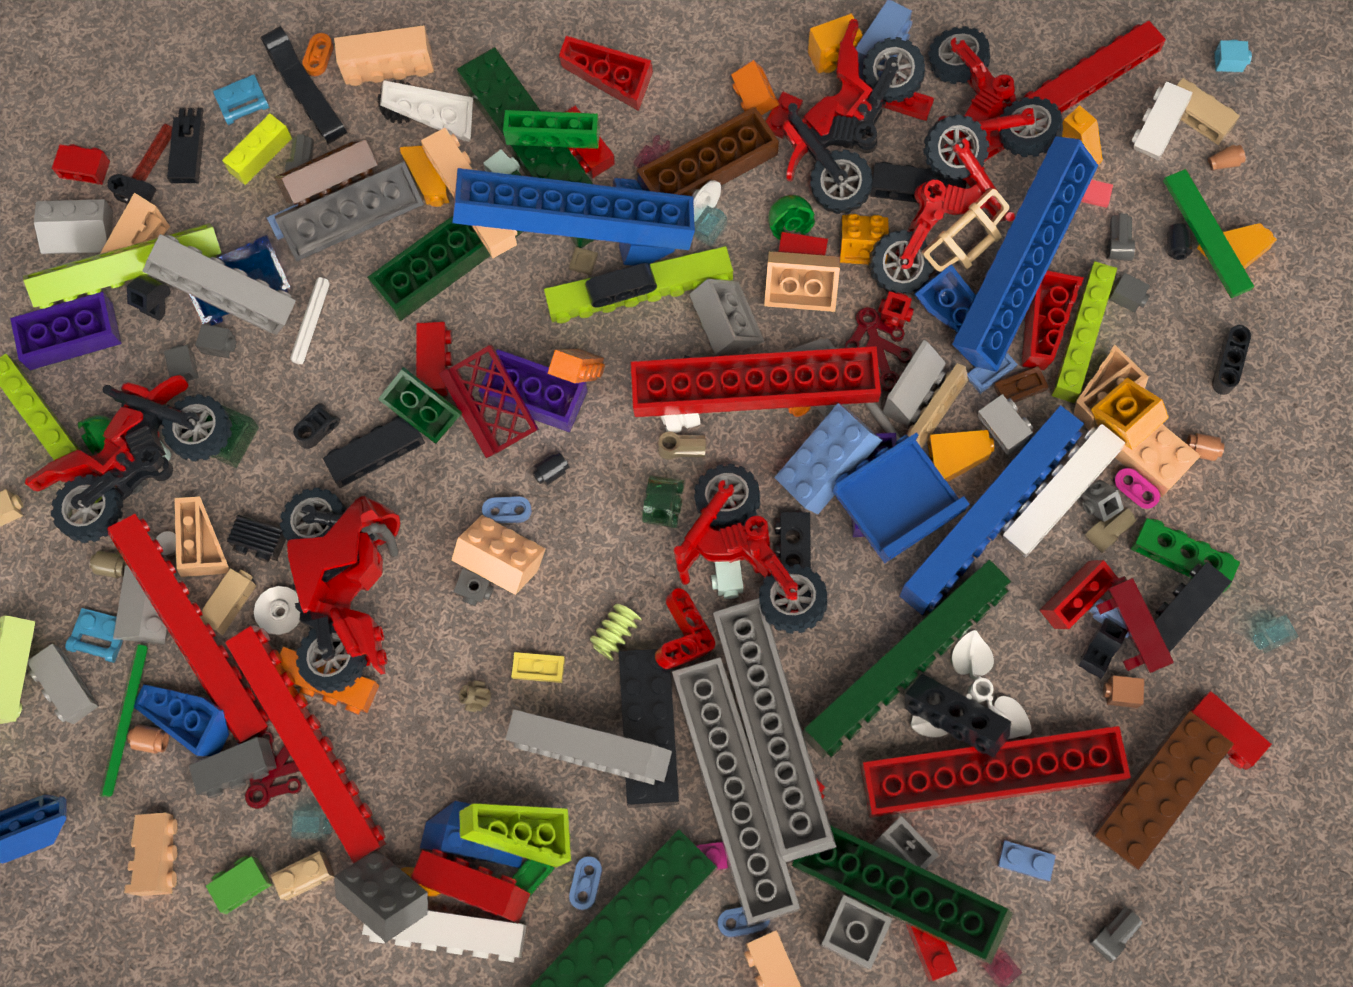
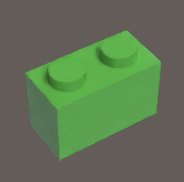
[206,856,273,914]

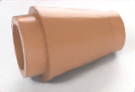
[1208,144,1246,171]

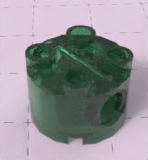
[642,475,685,529]

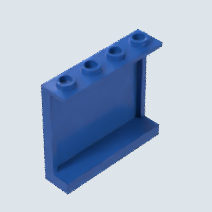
[832,432,970,564]

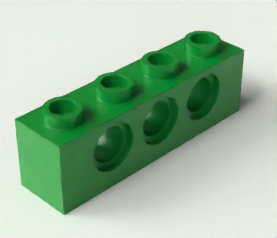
[503,110,600,149]
[1130,518,1240,592]

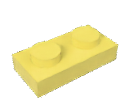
[511,652,565,683]

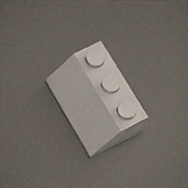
[34,199,114,254]
[689,279,765,355]
[883,340,946,428]
[113,566,176,644]

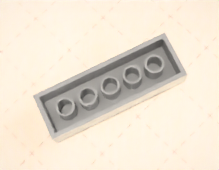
[142,234,296,335]
[505,710,672,785]

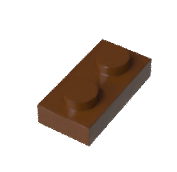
[994,366,1049,403]

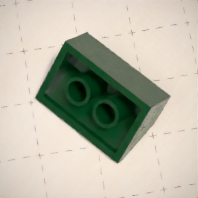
[378,367,462,444]

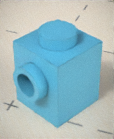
[1215,40,1252,72]

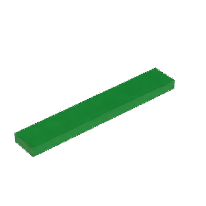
[1163,169,1255,298]
[99,644,148,798]

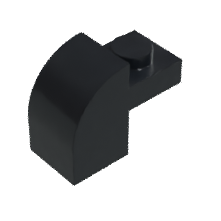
[127,275,171,321]
[1078,618,1128,679]

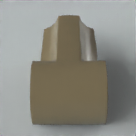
[658,431,706,460]
[1085,507,1136,553]

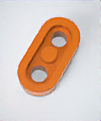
[303,33,333,76]

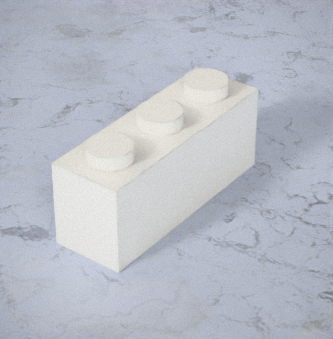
[1132,81,1192,160]

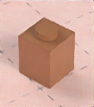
[1103,675,1144,708]

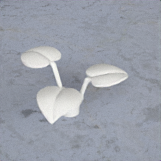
[910,630,1032,739]

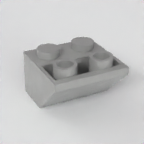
[978,394,1033,455]
[872,816,939,869]

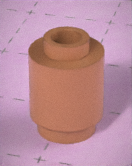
[1186,433,1224,461]
[128,724,169,754]

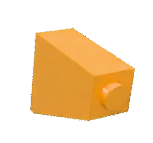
[1062,105,1103,165]
[400,146,449,207]
[1197,223,1277,269]
[927,430,994,482]

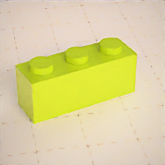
[222,113,292,185]

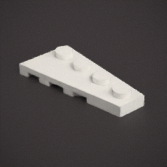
[380,81,473,142]

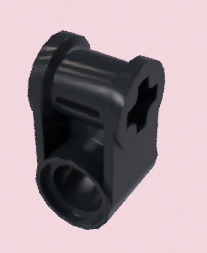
[107,174,156,204]
[293,403,340,449]

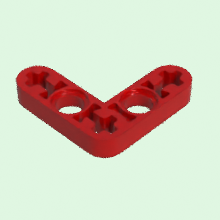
[655,588,715,669]

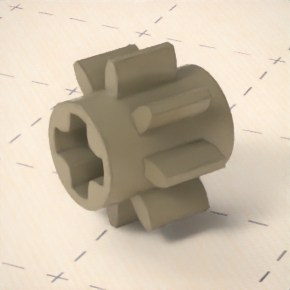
[459,680,491,712]

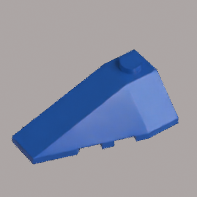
[613,178,675,266]
[914,264,976,332]
[134,684,229,757]

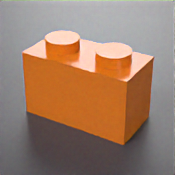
[731,60,779,116]

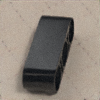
[585,263,657,308]
[1212,325,1251,395]

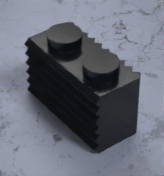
[227,515,286,562]

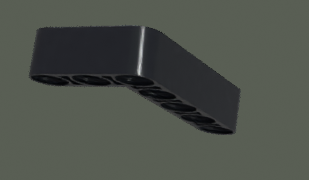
[260,26,347,144]

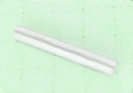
[290,277,330,364]

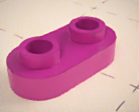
[1115,468,1161,509]

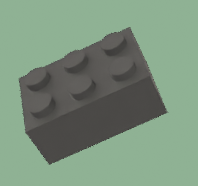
[334,849,428,943]

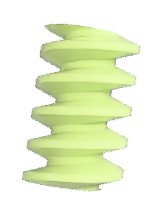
[590,604,642,661]

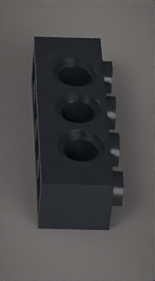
[775,512,811,611]
[905,674,1012,758]

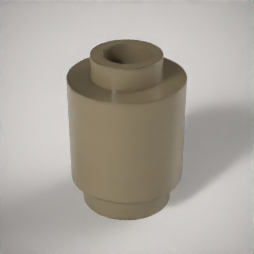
[90,550,128,579]

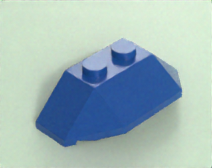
[0,794,67,864]
[420,801,523,868]

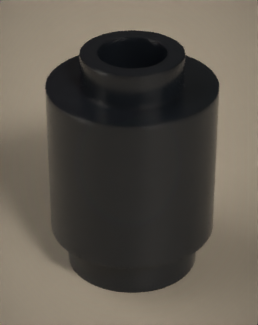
[1167,223,1192,260]
[532,452,570,486]

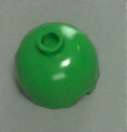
[768,195,815,240]
[78,415,112,455]

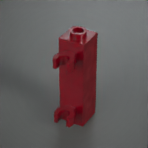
[1096,576,1174,673]

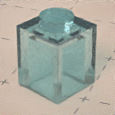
[694,205,727,247]
[1252,614,1299,654]
[291,811,333,840]

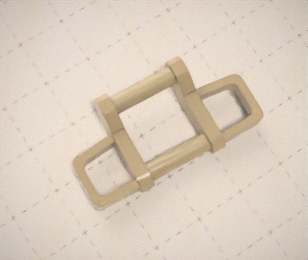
[922,188,1009,272]

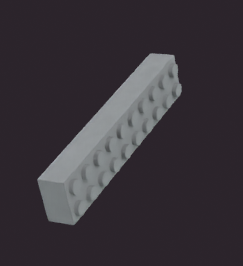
[713,598,836,862]
[672,657,800,927]

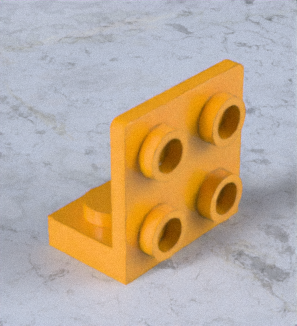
[840,214,889,265]

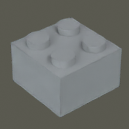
[820,895,892,969]

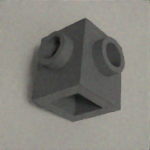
[1082,480,1124,522]
[453,569,494,606]

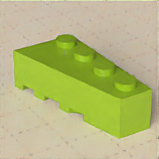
[459,804,571,868]

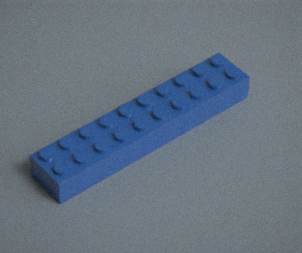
[952,136,1099,372]
[453,168,695,250]
[899,405,1084,615]

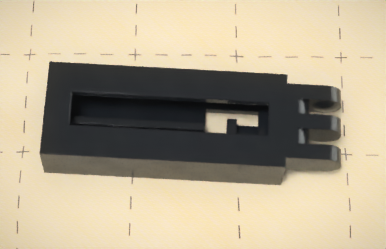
[167,108,205,184]

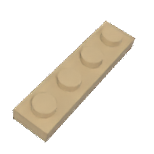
[907,363,968,448]

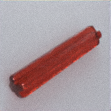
[132,124,172,181]

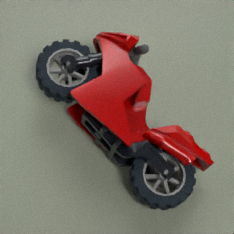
[280,488,401,693]

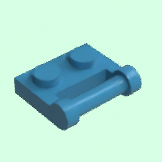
[213,74,270,125]
[65,608,123,663]

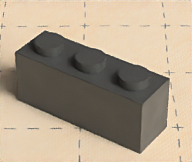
[189,737,277,798]

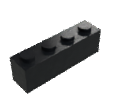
[870,162,966,203]
[323,415,425,488]
[1154,562,1232,653]

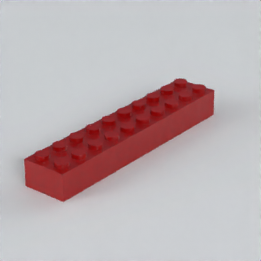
[631,346,881,417]
[860,726,1131,818]

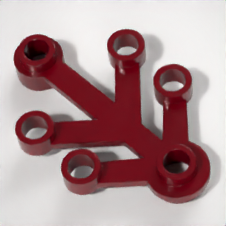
[845,307,912,392]
[245,731,302,809]

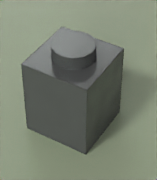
[1110,273,1150,313]
[195,324,236,358]
[164,345,199,381]

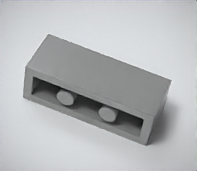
[27,643,99,725]

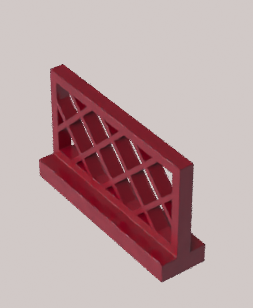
[439,344,539,458]

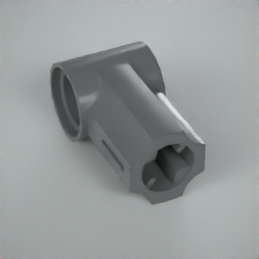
[285,135,314,172]
[1107,213,1135,261]
[1089,907,1143,963]

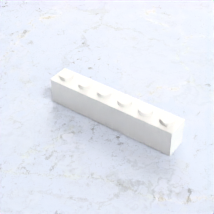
[1003,424,1125,558]
[362,911,526,962]

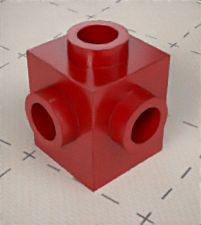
[878,291,914,329]

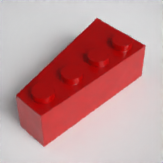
[559,36,653,111]
[1021,271,1084,371]
[411,849,530,924]

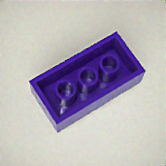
[10,292,122,370]
[478,349,588,433]

